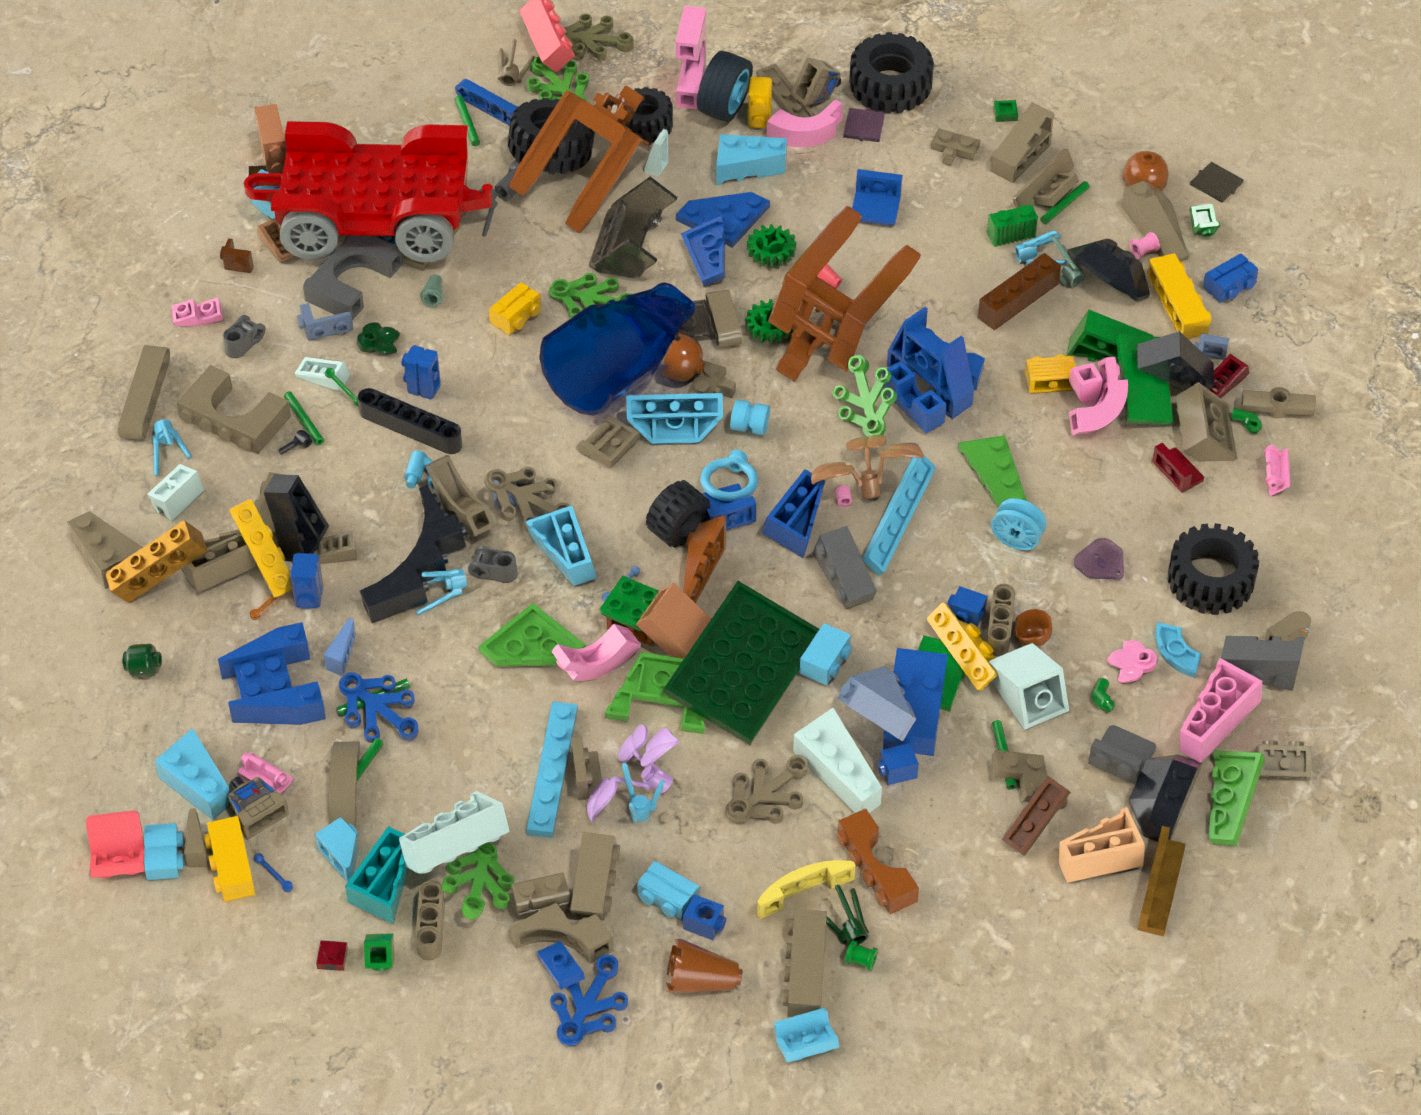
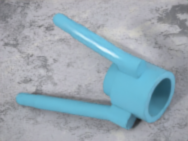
[1015,230,1067,266]
[152,419,192,476]
[416,569,467,615]
[622,763,665,822]

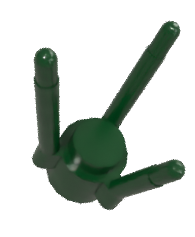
[826,884,869,945]

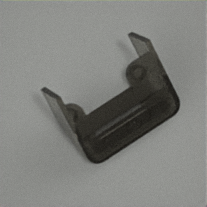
[589,176,678,278]

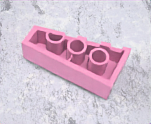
[1180,658,1262,763]

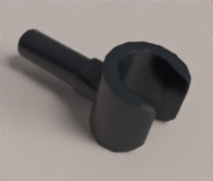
[278,430,313,454]

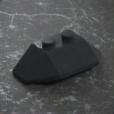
[1067,239,1150,301]
[1129,754,1203,842]

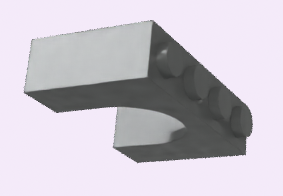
[303,235,403,320]

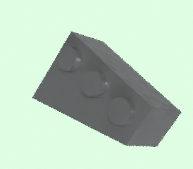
[812,526,877,609]
[1221,636,1305,691]

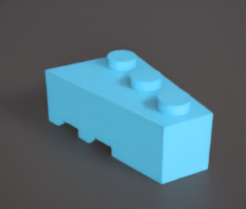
[716,134,787,185]

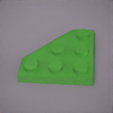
[478,603,586,667]

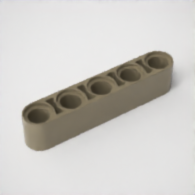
[118,345,170,440]

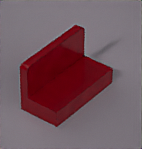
[1152,442,1205,493]

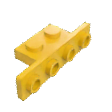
[229,499,292,598]
[927,603,997,691]

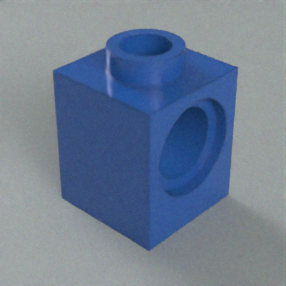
[683,894,727,940]

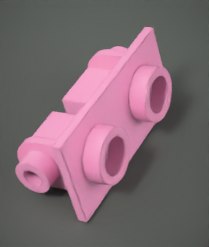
[1264,445,1291,496]
[237,752,294,794]

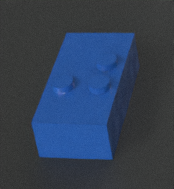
[883,648,948,756]

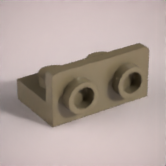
[571,738,602,799]
[1256,740,1311,778]

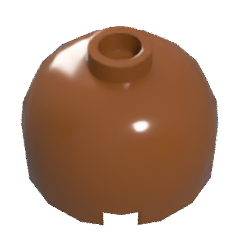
[1123,151,1169,190]
[662,333,705,382]

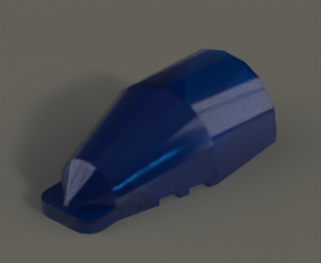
[539,282,696,416]

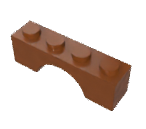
[836,808,919,914]

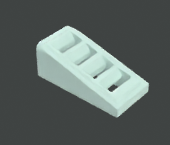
[644,129,669,177]
[295,357,350,390]

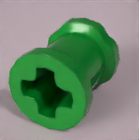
[845,940,878,971]

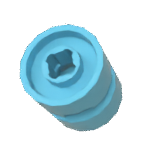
[730,399,770,436]

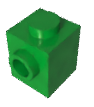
[364,933,395,971]

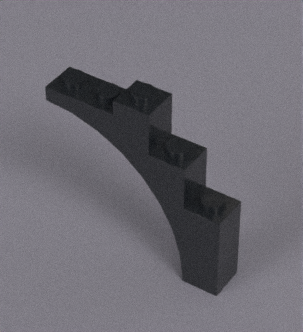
[360,485,467,623]

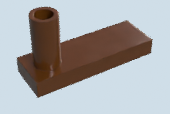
[1002,776,1071,856]

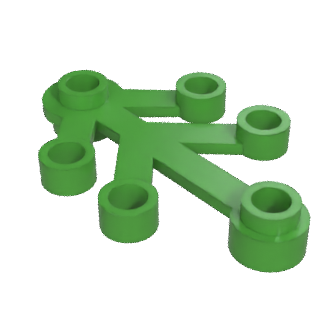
[527,56,589,101]
[549,273,637,326]
[833,355,897,437]
[441,842,514,920]

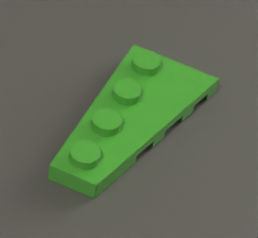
[1209,750,1265,846]

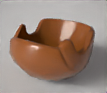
[1014,609,1052,647]

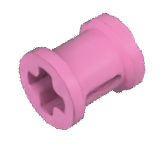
[1129,232,1160,259]

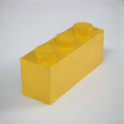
[204,816,256,902]

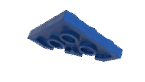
[676,192,770,248]

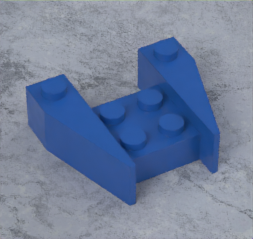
[887,307,974,419]
[218,622,326,725]

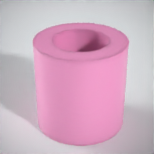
[835,485,852,507]

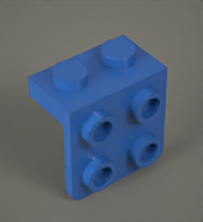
[852,169,903,226]

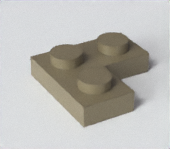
[992,750,1047,802]

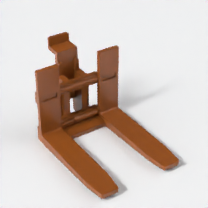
[509,86,652,233]
[768,206,921,381]

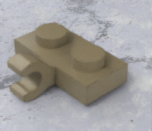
[931,128,981,166]

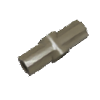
[1241,387,1316,419]

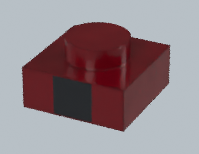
[316,940,348,971]

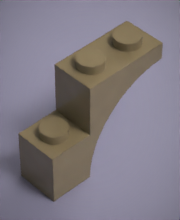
[425,455,496,536]
[510,903,613,964]

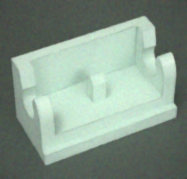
[147,464,205,521]

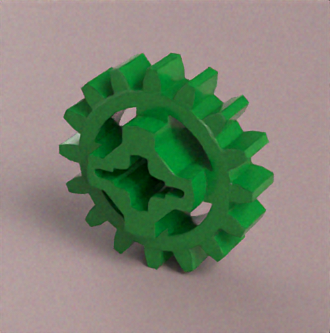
[747,224,796,268]
[745,299,794,344]

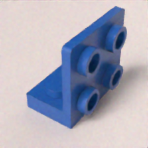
[702,483,756,530]

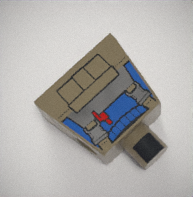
[790,58,841,105]
[228,776,289,840]

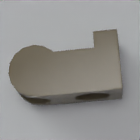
[1265,611,1311,641]

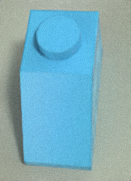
[315,817,359,882]

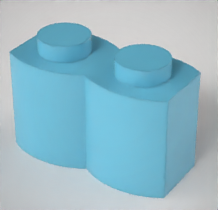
[144,823,184,880]

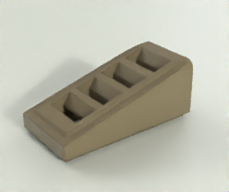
[316,531,357,564]
[184,808,208,867]

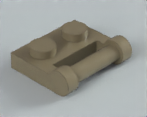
[577,415,640,468]

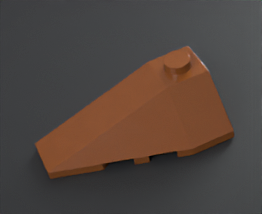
[683,516,726,603]

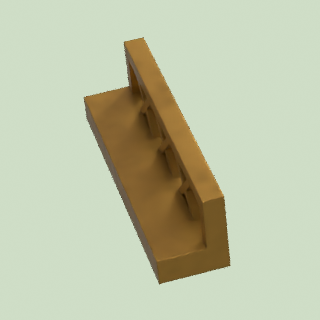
[1138,826,1186,937]

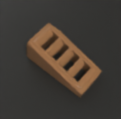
[257,218,295,263]

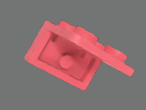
[86,810,145,878]

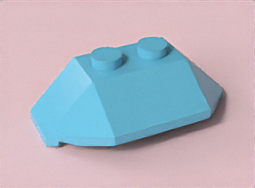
[626,393,723,444]

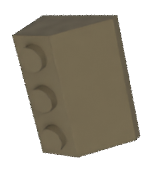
[1176,382,1237,462]

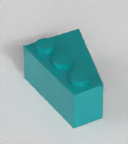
[345,826,409,925]

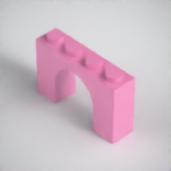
[675,6,706,109]

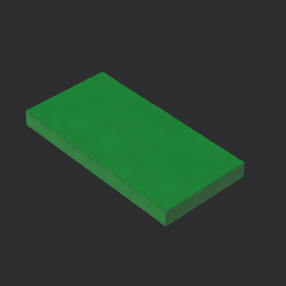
[1116,334,1173,426]

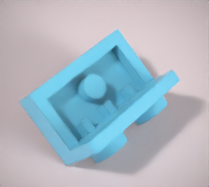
[774,1008,839,1063]

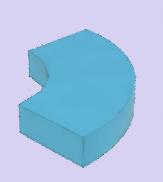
[1155,622,1202,678]

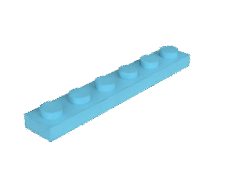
[862,454,936,575]
[527,701,578,838]

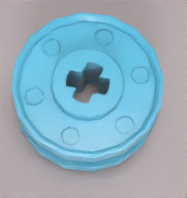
[991,498,1047,550]

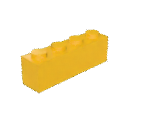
[1147,253,1212,339]

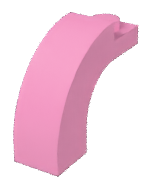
[767,99,843,147]
[1069,357,1128,436]
[552,624,642,681]

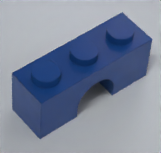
[882,361,946,433]

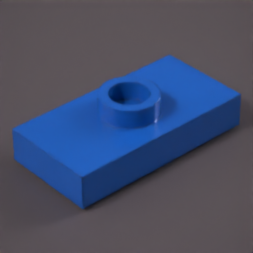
[537,941,585,990]

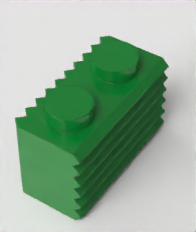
[987,205,1038,247]

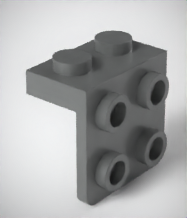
[1088,725,1156,784]

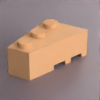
[1059,807,1145,883]

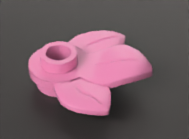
[1107,640,1158,683]

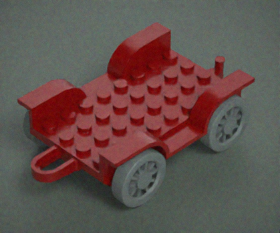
[244,121,493,262]

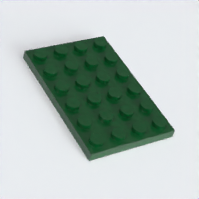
[662,581,820,745]

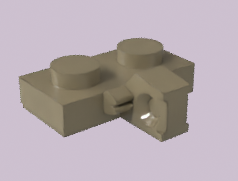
[687,361,736,398]

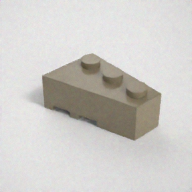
[67,511,143,589]
[181,530,257,593]

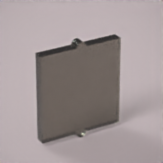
[1190,162,1244,203]

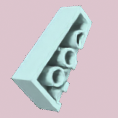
[793,708,882,813]
[399,791,510,874]

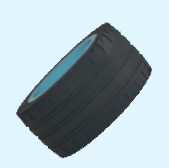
[697,50,753,122]

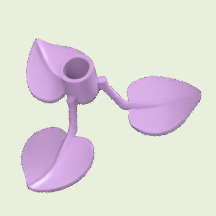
[587,724,680,823]

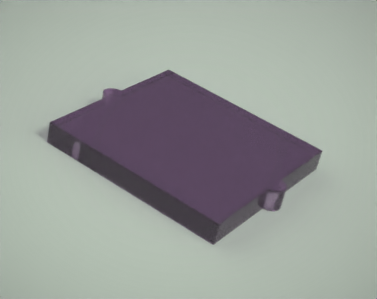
[843,108,885,142]

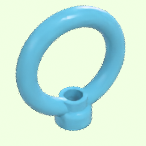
[700,450,758,502]

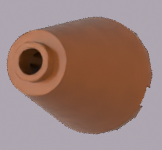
[666,938,743,993]

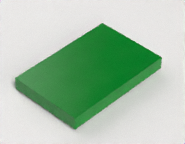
[918,635,965,712]

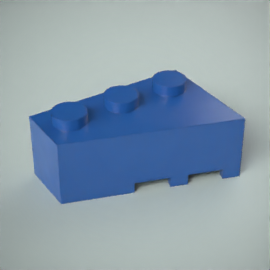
[762,469,825,559]

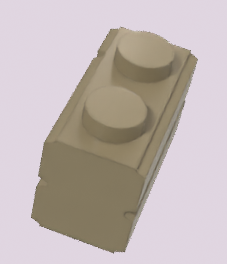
[511,872,571,920]

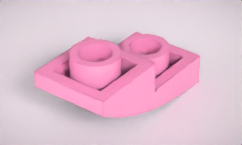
[171,298,224,326]

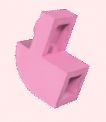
[1069,363,1103,406]

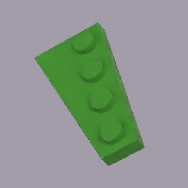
[958,435,1027,507]

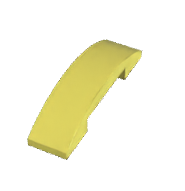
[757,860,856,919]

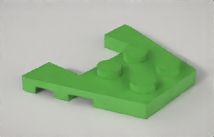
[605,652,705,734]

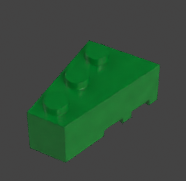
[1066,309,1153,365]

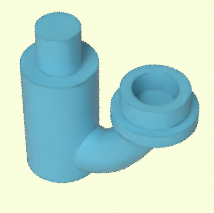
[404,451,435,489]

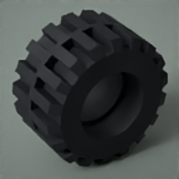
[617,87,673,145]
[646,480,711,548]

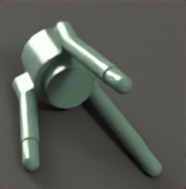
[1052,236,1086,287]

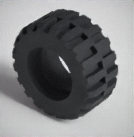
[849,32,934,114]
[508,98,595,174]

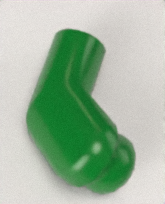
[1231,408,1262,433]
[1091,678,1115,713]

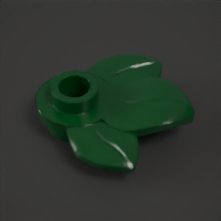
[357,322,400,354]

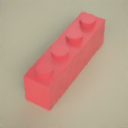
[519,0,575,73]

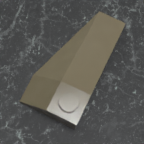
[1121,181,1188,261]

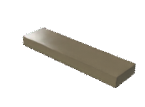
[756,64,815,118]

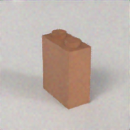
[254,104,287,173]
[636,583,712,659]

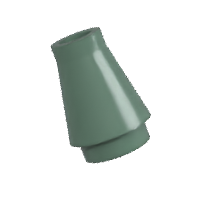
[420,274,443,307]

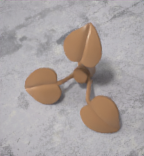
[811,435,924,498]

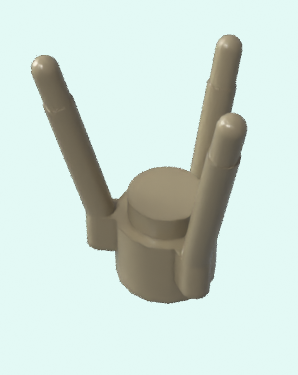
[498,39,535,86]

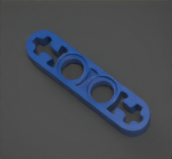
[455,79,517,126]

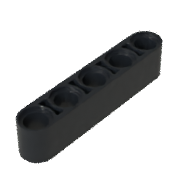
[358,388,462,454]

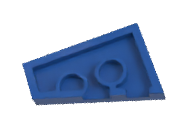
[681,215,725,287]

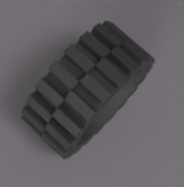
[1167,523,1259,615]

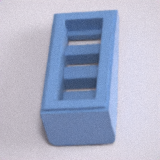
[324,618,356,676]

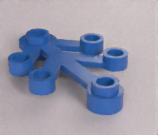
[339,672,419,743]
[550,954,628,1046]

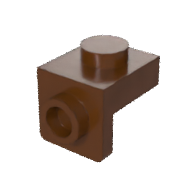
[220,238,254,273]

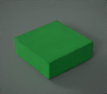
[993,100,1018,122]

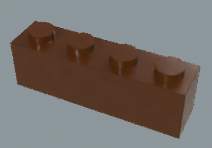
[978,253,1061,331]

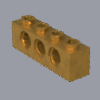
[105,520,208,603]

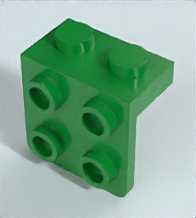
[600,575,659,631]

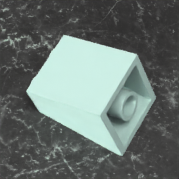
[988,643,1069,730]

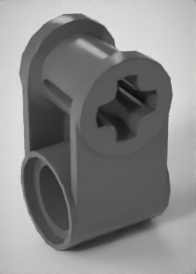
[223,315,266,358]
[468,546,518,583]

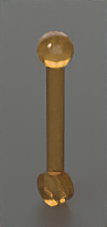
[250,595,276,620]

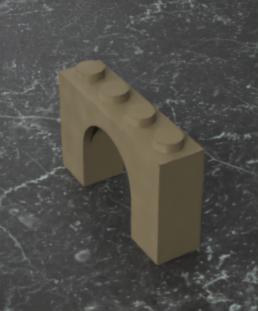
[177,365,291,454]

